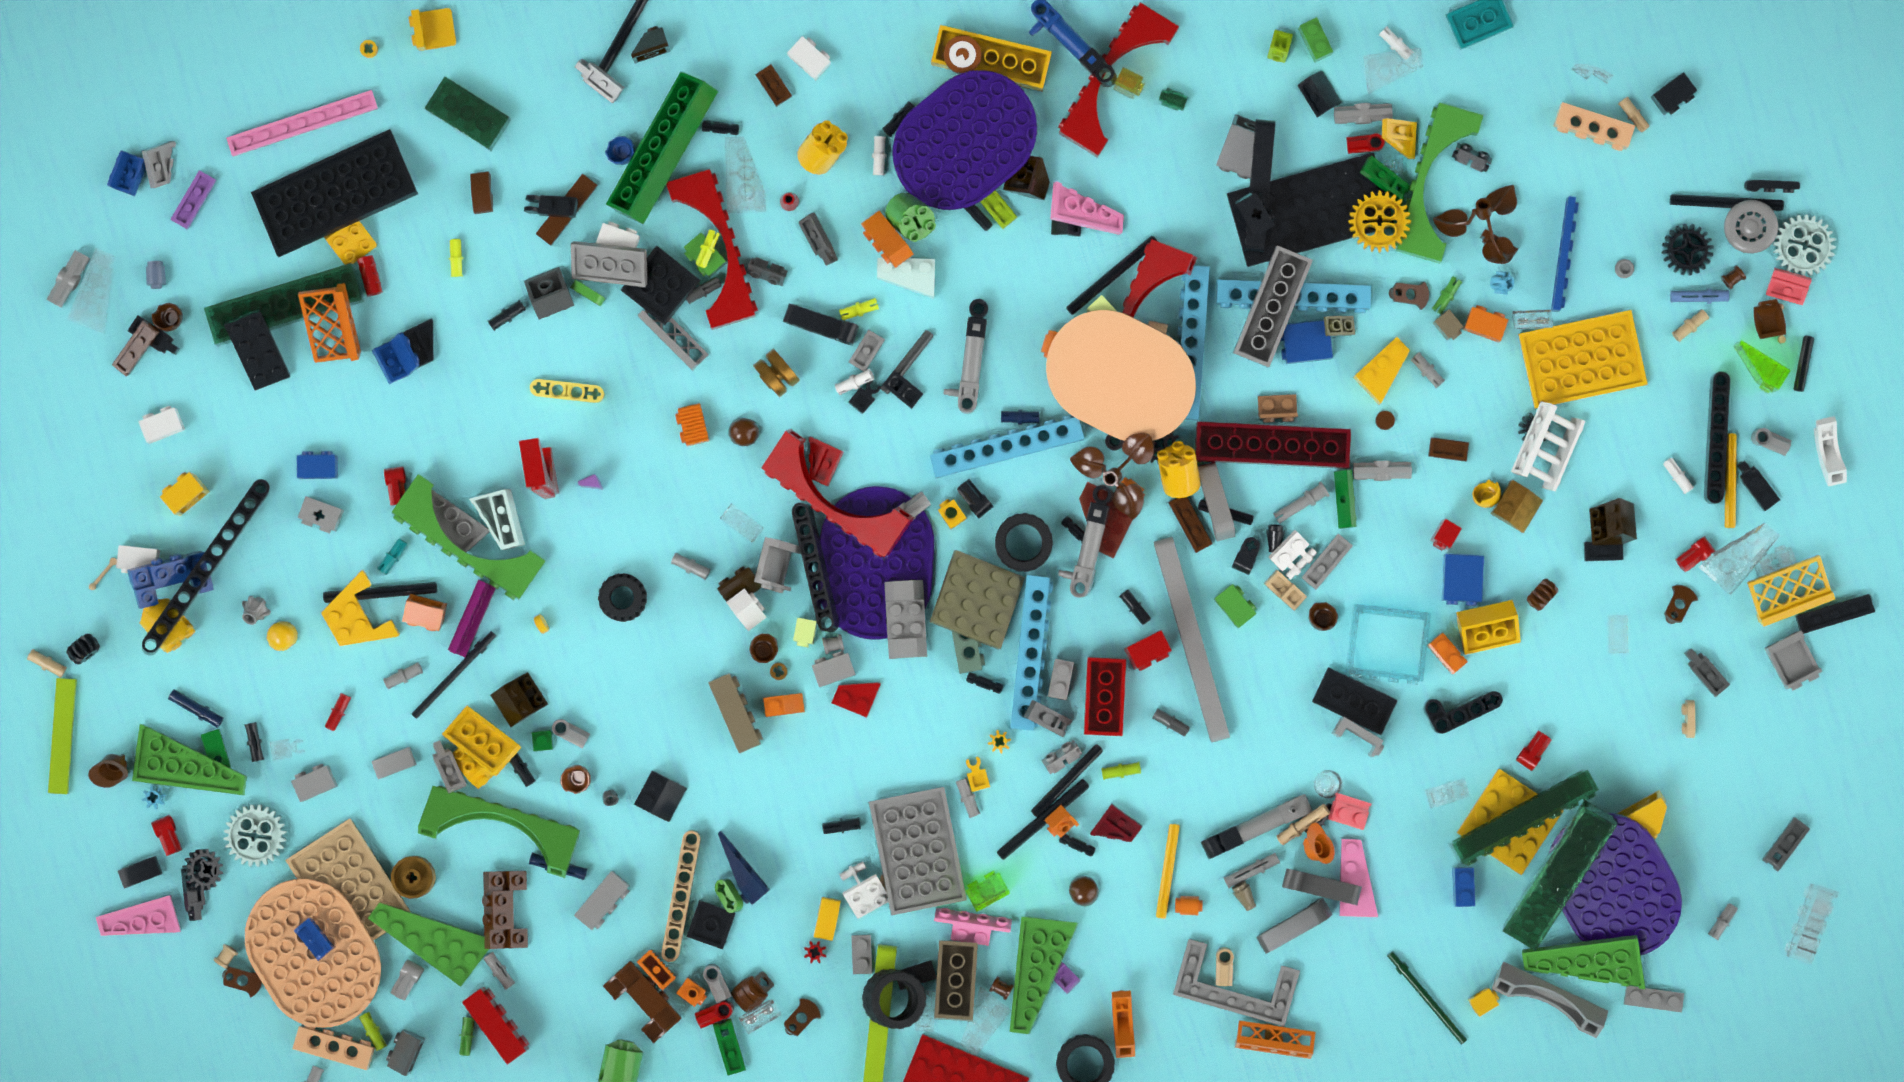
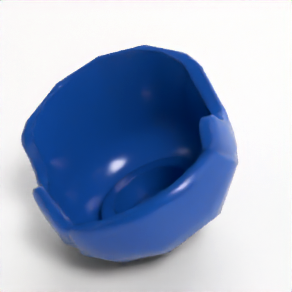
[605,136,635,165]

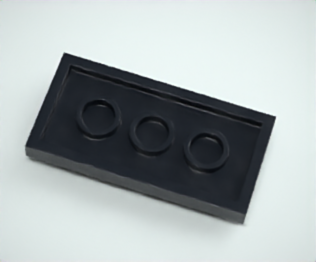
[224,309,290,391]
[1312,667,1398,735]

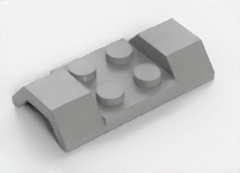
[885,580,927,659]

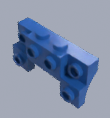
[127,551,214,609]

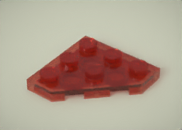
[1079,482,1133,559]

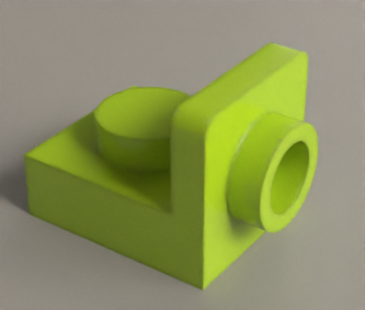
[1267,29,1293,63]

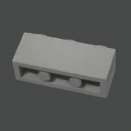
[574,871,630,930]

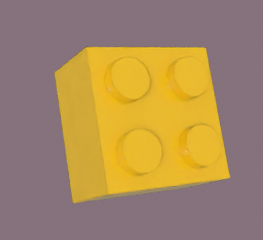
[160,472,210,516]

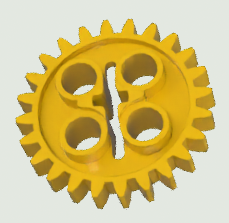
[1349,190,1411,253]

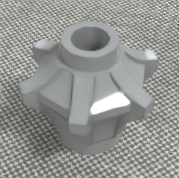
[242,596,271,625]

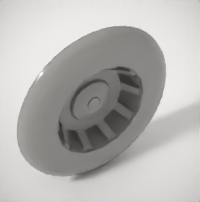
[1724,200,1778,254]

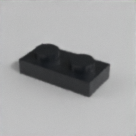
[1583,542,1624,562]
[897,960,937,990]

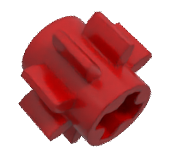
[804,941,827,963]

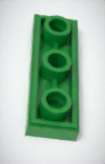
[1334,470,1357,529]
[201,729,232,768]

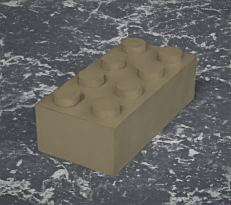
[708,673,763,753]
[934,940,978,1022]

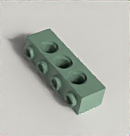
[952,631,985,674]

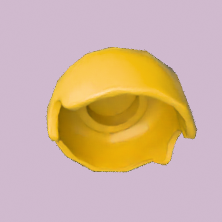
[1472,480,1501,508]
[266,621,298,651]

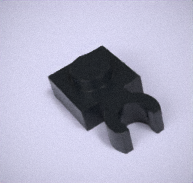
[848,381,881,414]

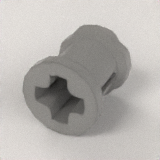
[822,634,844,654]

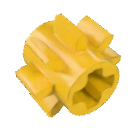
[988,730,1011,754]

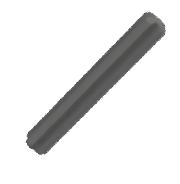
[881,330,933,394]

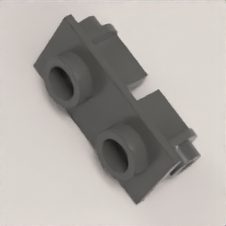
[747,257,788,286]

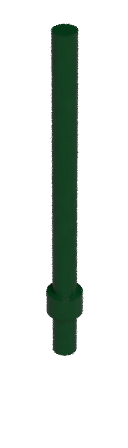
[1387,951,1467,1045]

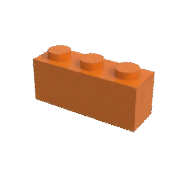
[861,211,914,268]

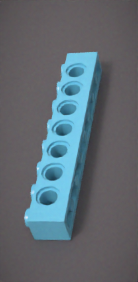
[1177,266,1210,421]
[1216,280,1371,313]
[930,415,1084,478]
[1010,575,1053,731]

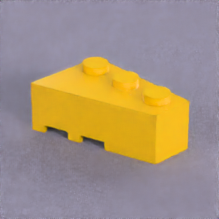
[1353,337,1410,405]

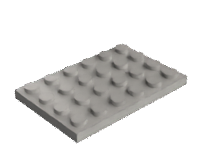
[868,787,967,916]

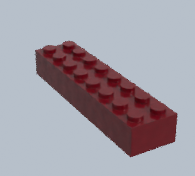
[1195,422,1351,469]

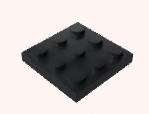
[621,245,701,325]

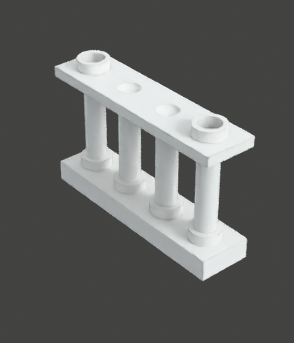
[1511,401,1585,492]

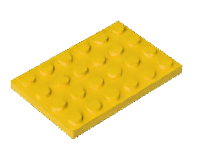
[1518,310,1648,409]

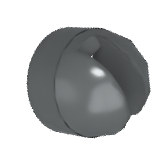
[602,789,619,806]

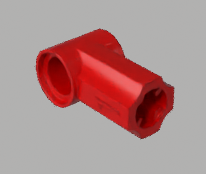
[1346,133,1385,154]
[384,466,406,506]
[1675,536,1716,572]
[1516,730,1552,771]
[151,815,183,856]
[694,1000,734,1029]

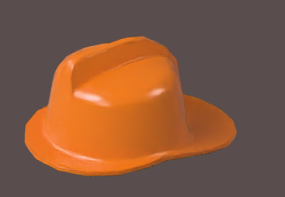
[1303,823,1335,864]

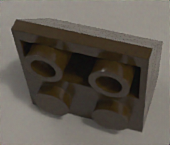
[1589,498,1637,545]
[717,566,761,602]
[490,672,548,727]

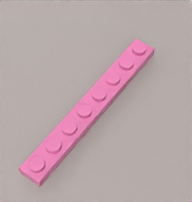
[226,90,378,157]

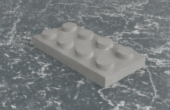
[571,241,647,287]

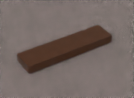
[536,174,598,246]

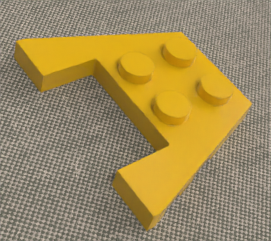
[321,569,400,646]

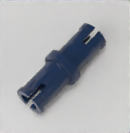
[1001,409,1039,425]

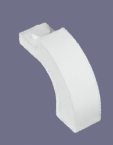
[1814,416,1847,487]

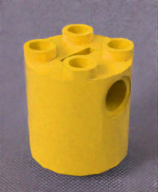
[797,120,848,175]
[1157,441,1201,498]
[139,598,196,654]

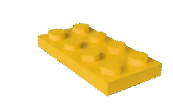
[442,705,521,776]

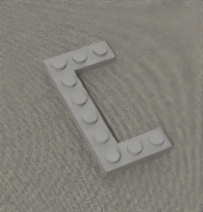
[1173,939,1300,1026]

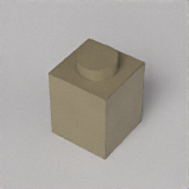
[1433,309,1464,340]

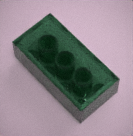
[424,76,511,152]

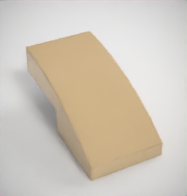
[1264,570,1307,611]

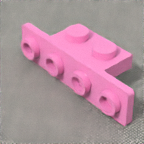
[934,908,1012,946]

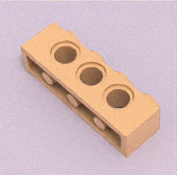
[1553,102,1635,151]
[292,1025,375,1070]

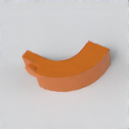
[1111,990,1135,1058]

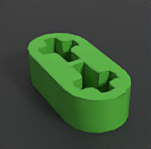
[570,280,606,307]
[715,879,743,913]

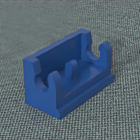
[294,917,335,961]

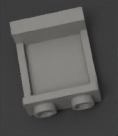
[754,537,801,593]
[1764,630,1823,691]
[1331,717,1384,757]

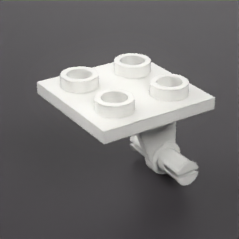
[839,861,888,919]

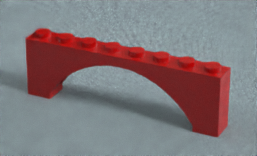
[1058,2,1179,158]
[667,169,758,330]
[1122,239,1197,318]
[761,429,914,557]
[519,438,559,499]

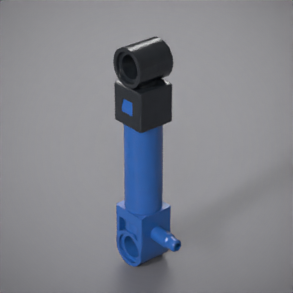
[1029,0,1117,87]

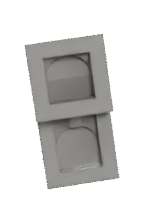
[372,747,417,779]

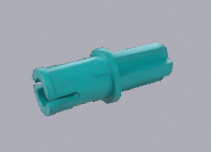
[377,538,407,575]

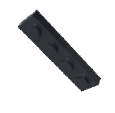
[1795,594,1875,634]

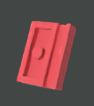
[1766,267,1812,305]
[1328,793,1372,830]

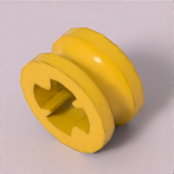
[360,40,378,58]

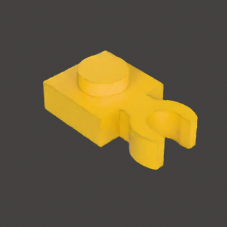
[966,757,990,792]

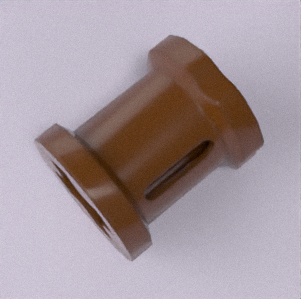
[1721,265,1746,290]
[989,976,1014,1000]

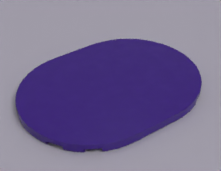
[892,70,1037,210]
[817,486,934,640]
[1547,812,1682,955]

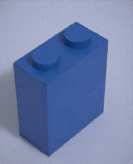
[1280,320,1333,364]
[1442,554,1484,606]

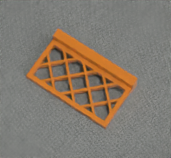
[298,283,361,363]

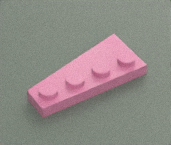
[1050,181,1124,235]
[1339,839,1378,917]
[96,895,181,936]

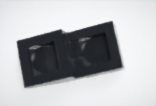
[882,370,923,409]
[118,856,163,889]

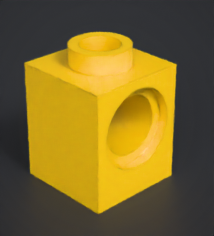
[938,499,967,529]
[1467,988,1499,1017]

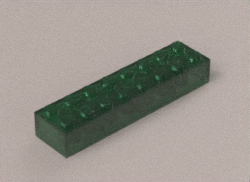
[204,263,365,346]
[1448,769,1599,866]
[1502,799,1618,951]

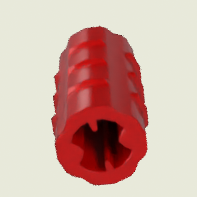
[357,255,383,297]

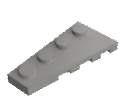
[431,490,490,553]

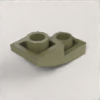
[1324,316,1355,336]

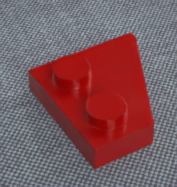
[809,436,844,486]

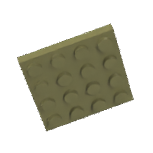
[930,550,1025,650]

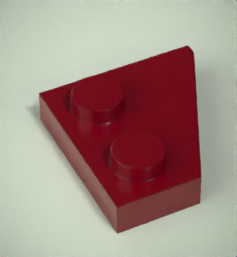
[1090,804,1143,842]

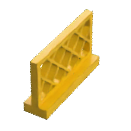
[1747,555,1835,627]

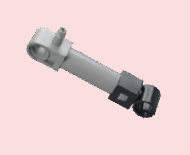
[943,299,988,414]
[1058,485,1114,598]
[1201,794,1313,860]

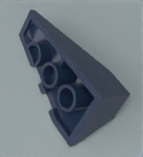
[717,831,770,905]

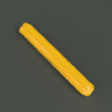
[1725,433,1737,528]
[1156,824,1180,919]

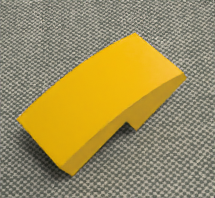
[813,897,841,941]

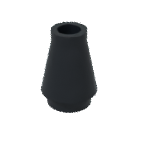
[1266,524,1285,553]

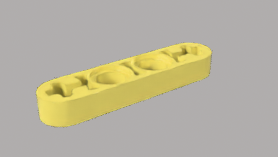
[530,379,605,403]

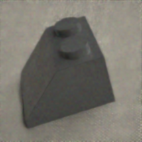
[524,267,574,320]
[386,1029,425,1076]

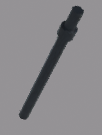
[411,631,496,719]

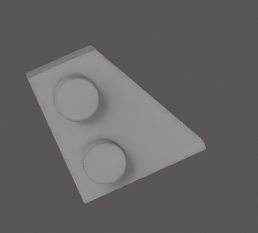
[142,141,176,188]

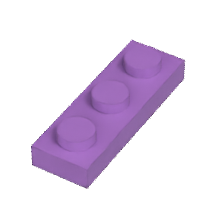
[170,170,217,230]

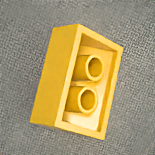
[1456,600,1521,655]

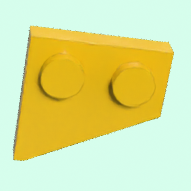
[1382,118,1417,159]

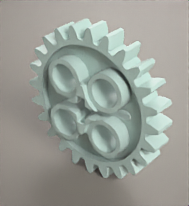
[1772,214,1836,277]
[223,804,287,867]

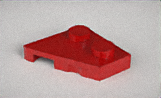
[831,683,881,718]

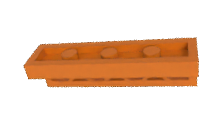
[1235,1020,1316,1059]

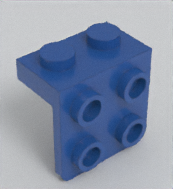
[372,332,419,385]

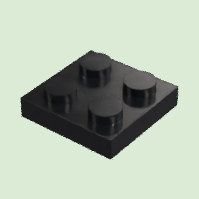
[686,900,736,950]

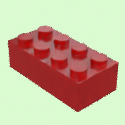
[1124,630,1172,671]
[1083,657,1126,736]
[462,987,529,1065]

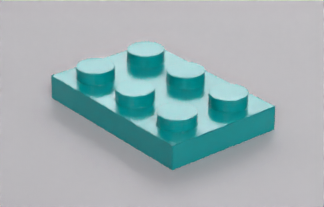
[1445,0,1514,50]

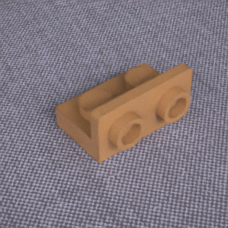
[1258,394,1298,423]

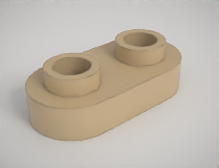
[1681,700,1695,738]

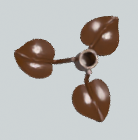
[1433,185,1517,264]
[1070,432,1154,519]

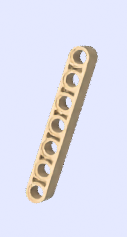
[662,830,701,962]

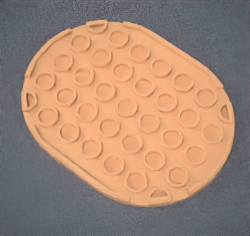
[1046,310,1196,441]
[245,879,381,1028]

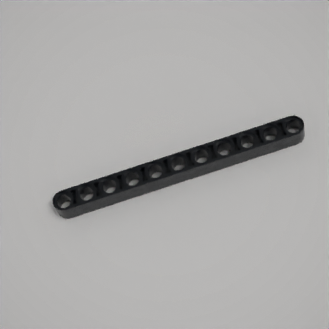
[142,479,270,656]

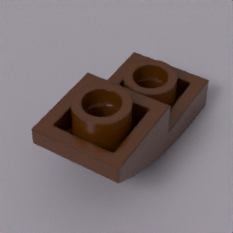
[470,171,493,214]

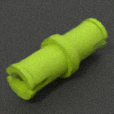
[1101,762,1141,780]
[358,1012,388,1051]

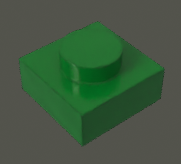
[532,730,553,751]

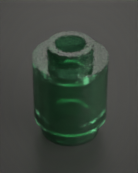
[1158,87,1188,111]

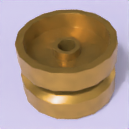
[753,348,800,398]
[391,856,436,899]

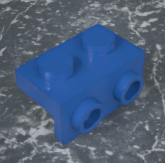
[107,150,146,196]

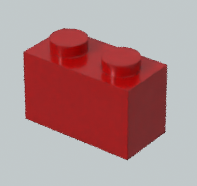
[1430,519,1462,551]

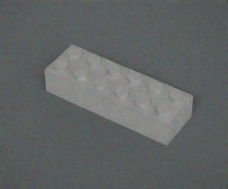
[1233,246,1313,367]

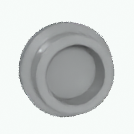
[1615,259,1634,278]

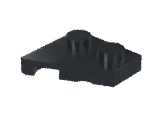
[403,318,434,369]

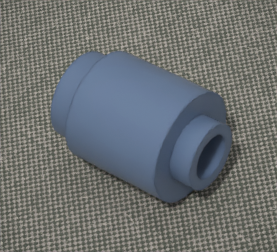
[146,261,166,289]

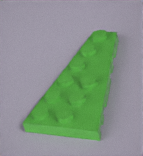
[132,724,247,795]
[368,902,489,987]
[1009,917,1079,1034]
[1522,935,1646,990]

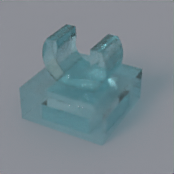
[1384,154,1403,175]

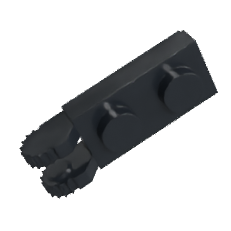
[1743,180,1800,193]
[524,195,578,218]

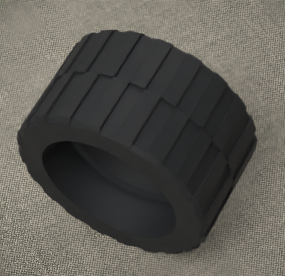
[995,513,1053,572]
[862,969,926,1029]
[1056,1034,1115,1082]

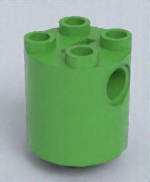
[885,193,936,242]
[598,1039,643,1082]

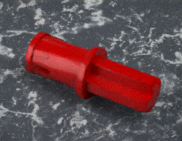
[325,693,351,731]

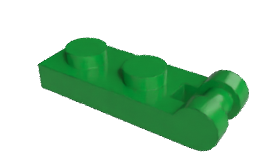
[1360,156,1410,201]
[713,1018,746,1076]

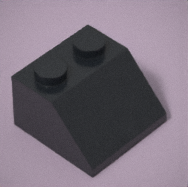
[634,770,687,822]

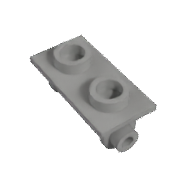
[1041,740,1082,774]

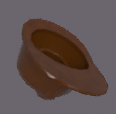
[88,754,128,788]

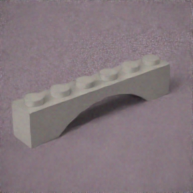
[1491,962,1608,1038]

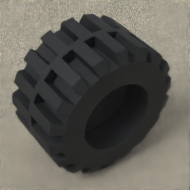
[598,573,647,622]

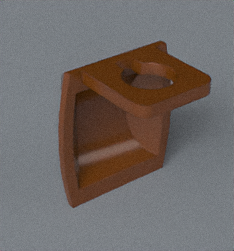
[1753,299,1786,339]
[731,971,774,1013]

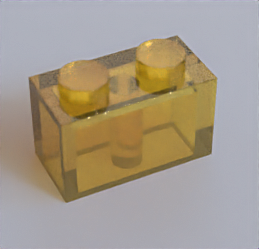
[1113,67,1145,100]

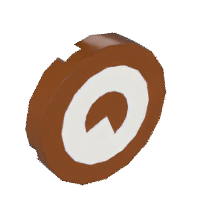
[943,35,982,74]

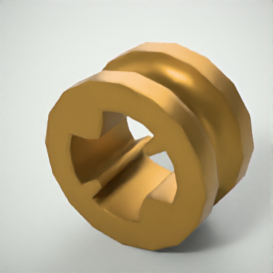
[770,663,787,680]

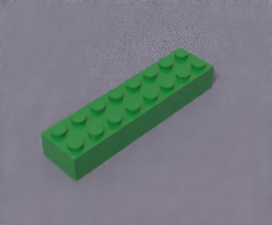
[606,71,718,224]

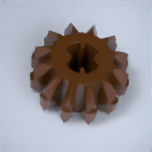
[1527,578,1558,611]

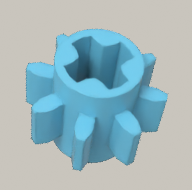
[1490,271,1514,295]
[142,786,167,809]

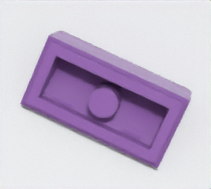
[578,474,604,490]

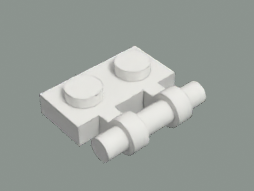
[1268,530,1317,580]

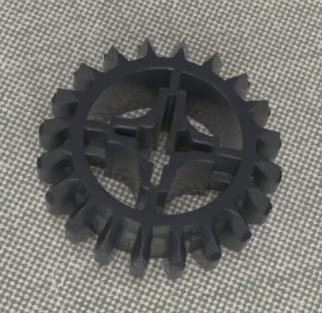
[1661,224,1714,276]

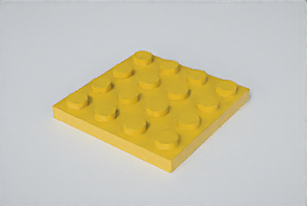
[1456,769,1563,875]

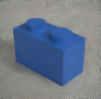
[297,451,338,479]
[1452,867,1475,907]

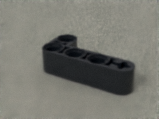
[783,303,859,346]
[1423,691,1503,734]

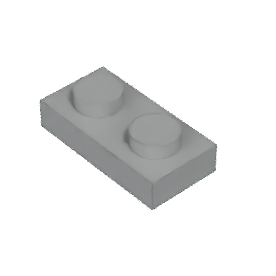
[849,329,885,372]
[851,935,872,974]

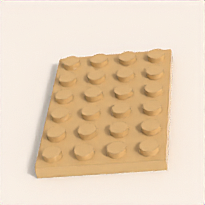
[285,818,411,940]

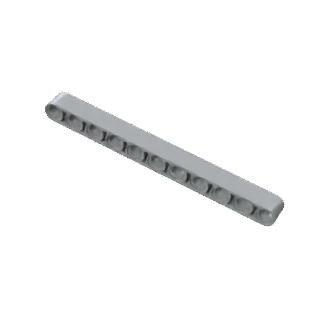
[1154,536,1230,743]

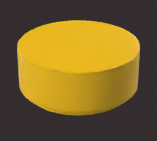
[534,614,550,634]

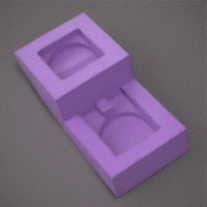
[1054,962,1081,994]

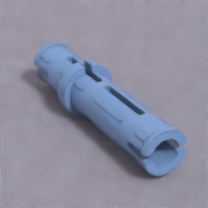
[1670,288,1729,304]

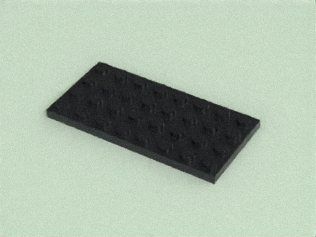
[251,129,418,258]
[1226,153,1394,267]

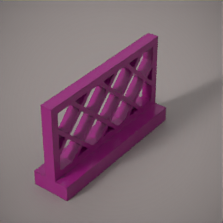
[448,580,496,657]

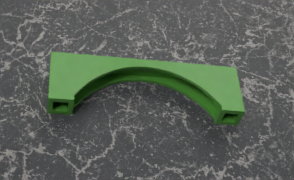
[1395,103,1483,264]
[392,474,545,600]
[418,786,580,878]

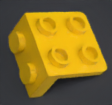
[409,8,456,51]
[324,221,377,267]
[452,748,494,789]

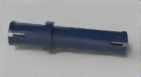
[168,689,224,728]
[529,852,587,880]

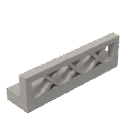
[638,310,709,371]

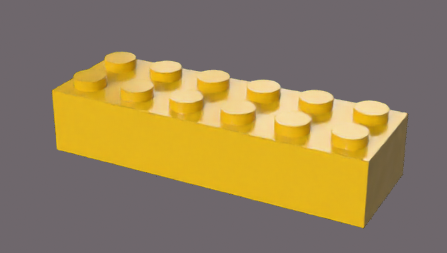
[931,25,1052,92]

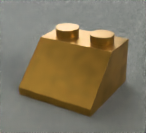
[1490,480,1543,533]

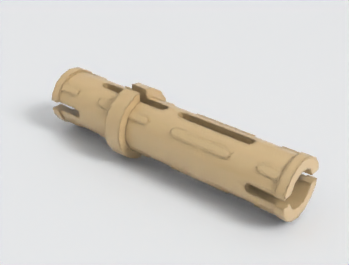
[1276,804,1330,846]

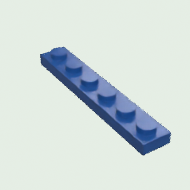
[1551,196,1579,312]

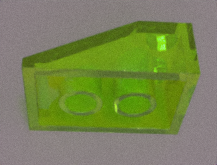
[1733,340,1791,394]
[965,870,1011,912]

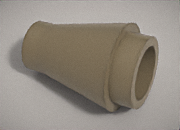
[1232,881,1256,911]

